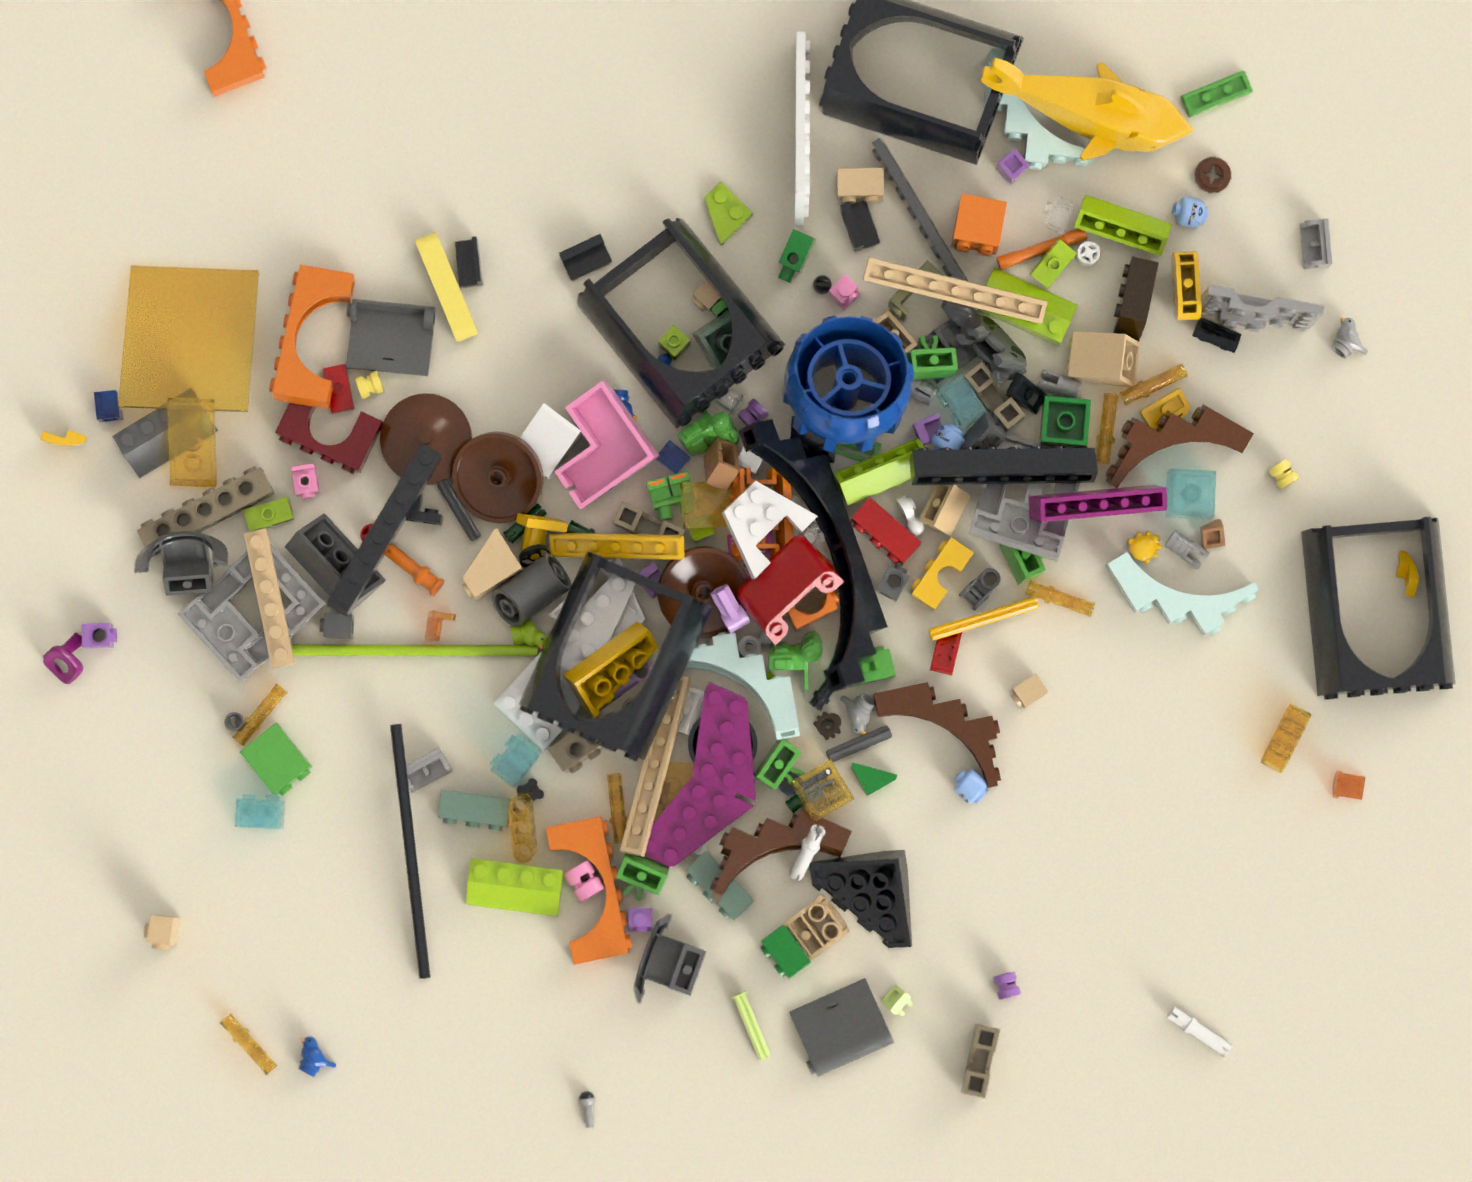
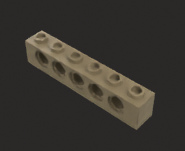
[137,466,275,557]
[548,677,679,774]

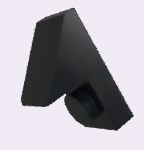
[1006,373,1047,414]
[405,494,443,526]

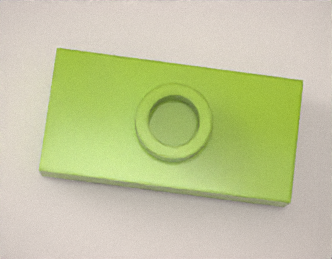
[1030,238,1077,288]
[243,497,294,532]

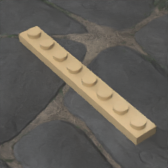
[863,257,1048,324]
[620,676,691,857]

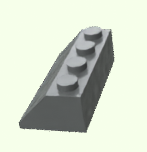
[112,389,218,478]
[285,513,386,610]

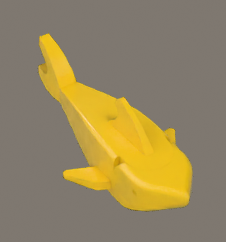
[980,58,1193,161]

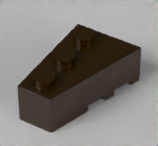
[1113,256,1159,342]

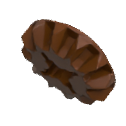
[1194,157,1231,193]

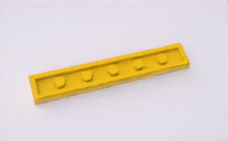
[549,533,685,560]

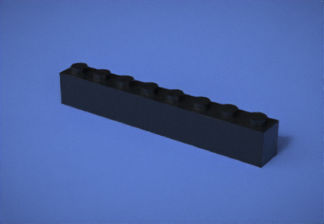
[327,443,442,617]
[909,446,1098,485]

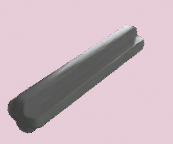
[437,479,481,541]
[826,725,892,763]

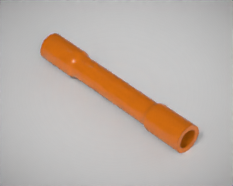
[996,229,1087,270]

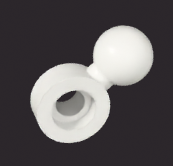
[895,495,925,536]

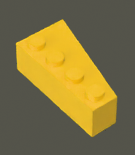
[563,621,659,718]

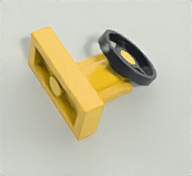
[516,513,568,568]

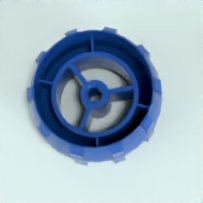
[782,315,914,453]

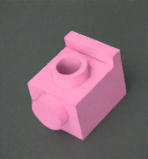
[828,275,861,311]
[291,463,320,499]

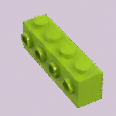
[1074,195,1172,256]
[834,437,925,505]

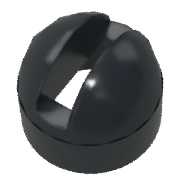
[813,275,832,294]

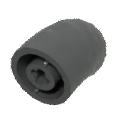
[492,553,572,627]

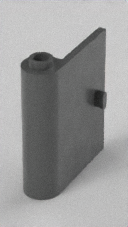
[346,299,436,376]
[789,978,894,1077]

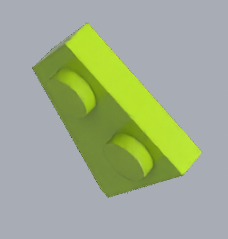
[704,181,753,245]

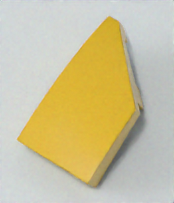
[40,430,87,447]
[1396,550,1419,597]

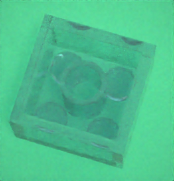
[1165,469,1216,520]
[490,733,543,789]

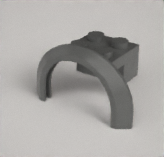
[134,531,228,596]
[633,914,706,1004]

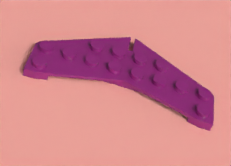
[644,682,756,867]

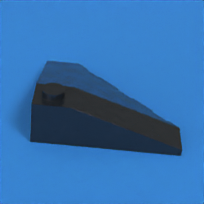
[809,850,912,948]

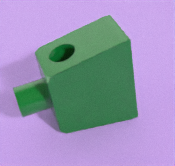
[778,229,816,283]

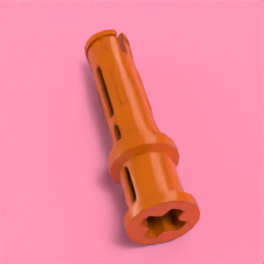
[385,544,445,597]

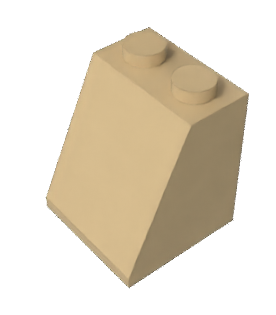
[1066,331,1140,388]
[462,529,523,601]

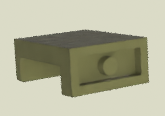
[888,260,943,322]

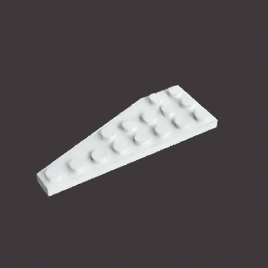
[794,32,810,226]
[493,574,636,751]

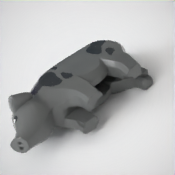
[941,300,1027,383]

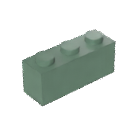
[438,790,512,831]
[686,851,754,920]

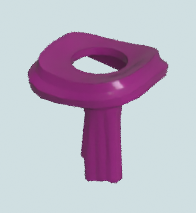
[43,633,83,684]

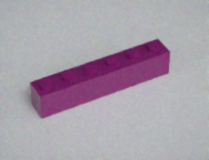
[1029,485,1167,522]

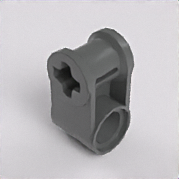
[959,568,1001,611]

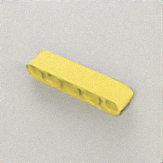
[415,231,478,342]

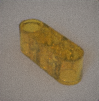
[1260,703,1311,773]
[508,793,537,863]

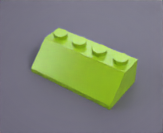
[978,267,1078,347]
[466,858,564,917]

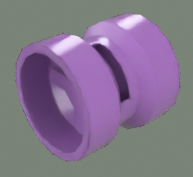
[737,398,769,426]
[993,971,1021,1000]

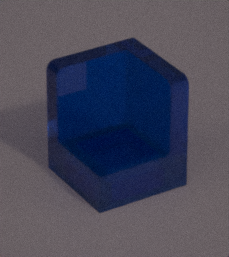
[94,390,123,423]
[655,440,691,474]

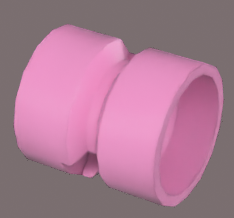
[564,860,605,903]

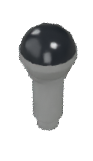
[579,1091,595,1127]

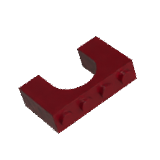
[275,403,383,474]

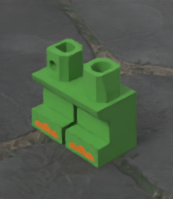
[646,471,694,521]

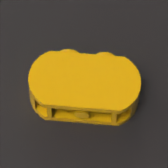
[1171,251,1201,321]

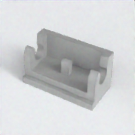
[1300,218,1332,269]
[406,748,453,793]

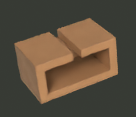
[704,436,739,491]

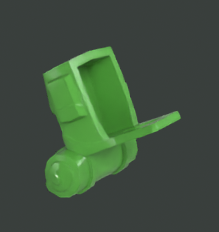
[677,410,740,457]
[768,630,823,691]

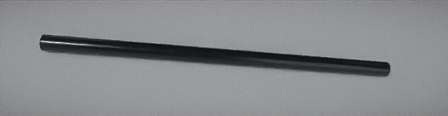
[390,724,431,979]

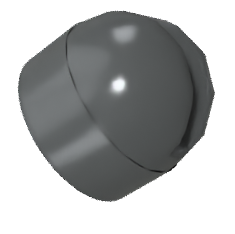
[224,712,244,731]

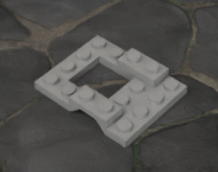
[1201,285,1324,332]
[968,433,1080,561]
[178,544,326,682]

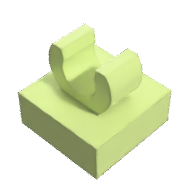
[881,984,913,1016]

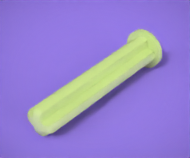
[730,990,770,1060]

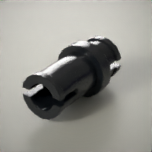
[809,680,833,711]

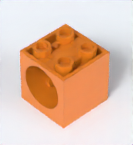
[951,193,1007,257]
[786,586,840,632]

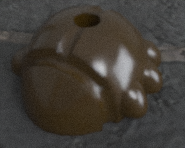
[813,712,841,740]

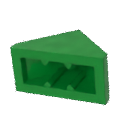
[851,763,897,796]

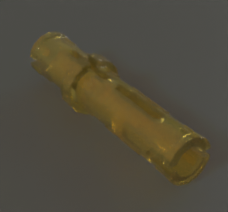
[1120,363,1188,406]
[1096,393,1119,464]
[1025,580,1095,617]
[232,684,288,746]
[607,773,628,844]
[220,1013,277,1075]

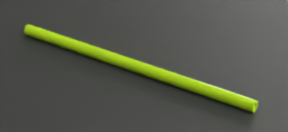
[291,644,538,656]

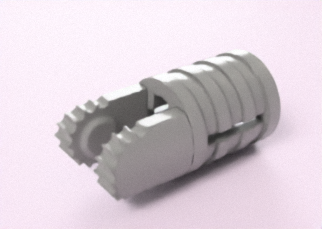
[1037,369,1082,398]
[911,379,939,405]
[1164,529,1210,569]

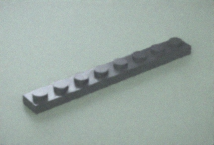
[872,138,968,281]

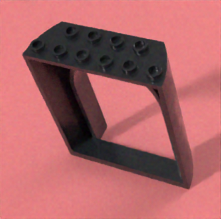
[819,0,1024,165]
[577,218,785,429]
[1301,517,1456,700]
[519,551,713,762]

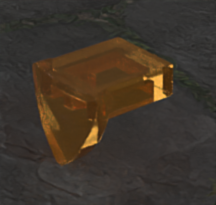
[425,610,456,641]
[1332,770,1366,800]

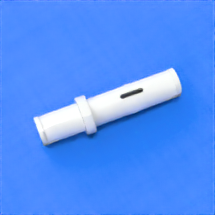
[789,825,825,881]
[1166,1006,1233,1057]

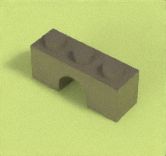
[963,362,1025,432]
[613,501,686,535]
[961,1023,1000,1098]

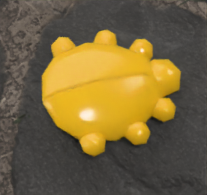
[1128,531,1161,564]

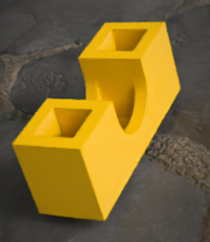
[911,537,974,611]

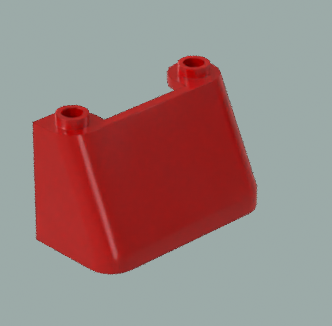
[737,536,844,645]

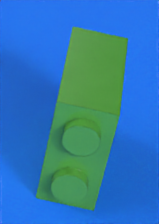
[240,723,313,796]

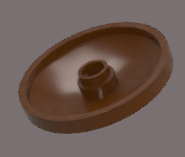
[380,393,472,486]
[452,431,544,523]
[657,546,748,638]

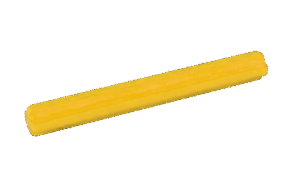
[929,597,1039,641]

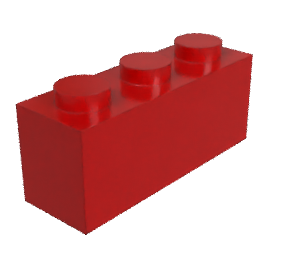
[851,497,922,565]

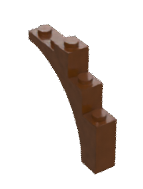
[1106,404,1254,488]
[873,682,1001,788]
[710,809,852,901]

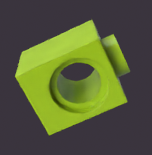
[658,325,691,360]

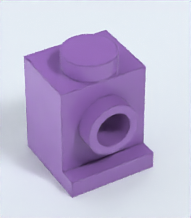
[628,908,653,932]

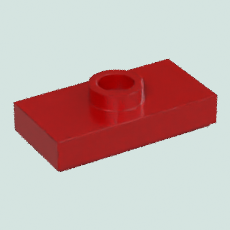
[322,364,355,414]
[930,632,962,676]

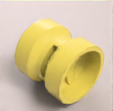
[355,371,384,400]
[1268,459,1300,490]

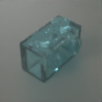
[937,374,987,429]
[235,794,285,829]

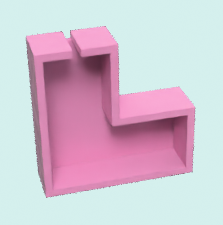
[554,380,659,510]

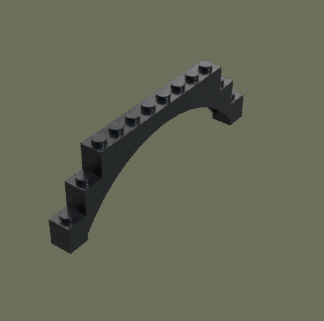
[738,419,888,693]

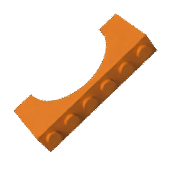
[203,0,267,97]
[269,265,355,409]
[546,816,633,965]

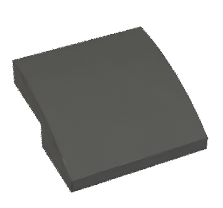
[915,320,977,384]

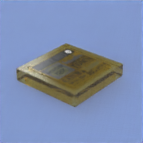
[791,759,854,823]

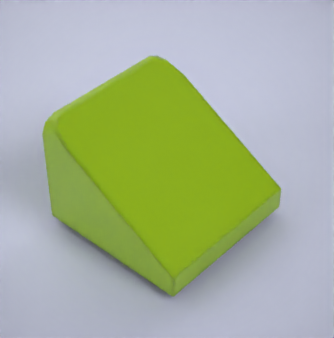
[686,514,716,543]

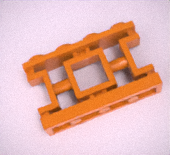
[730,468,794,562]

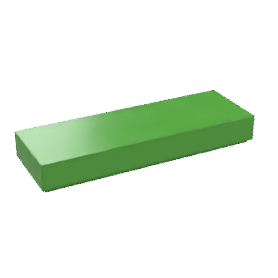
[1180,70,1253,118]

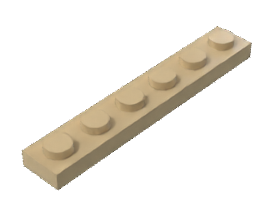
[243,528,295,669]

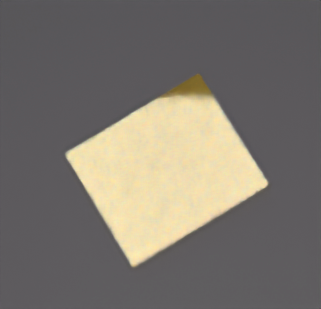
[118,265,259,412]

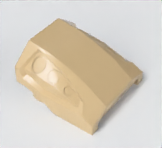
[783,894,850,961]

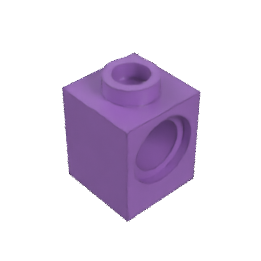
[82,623,117,649]

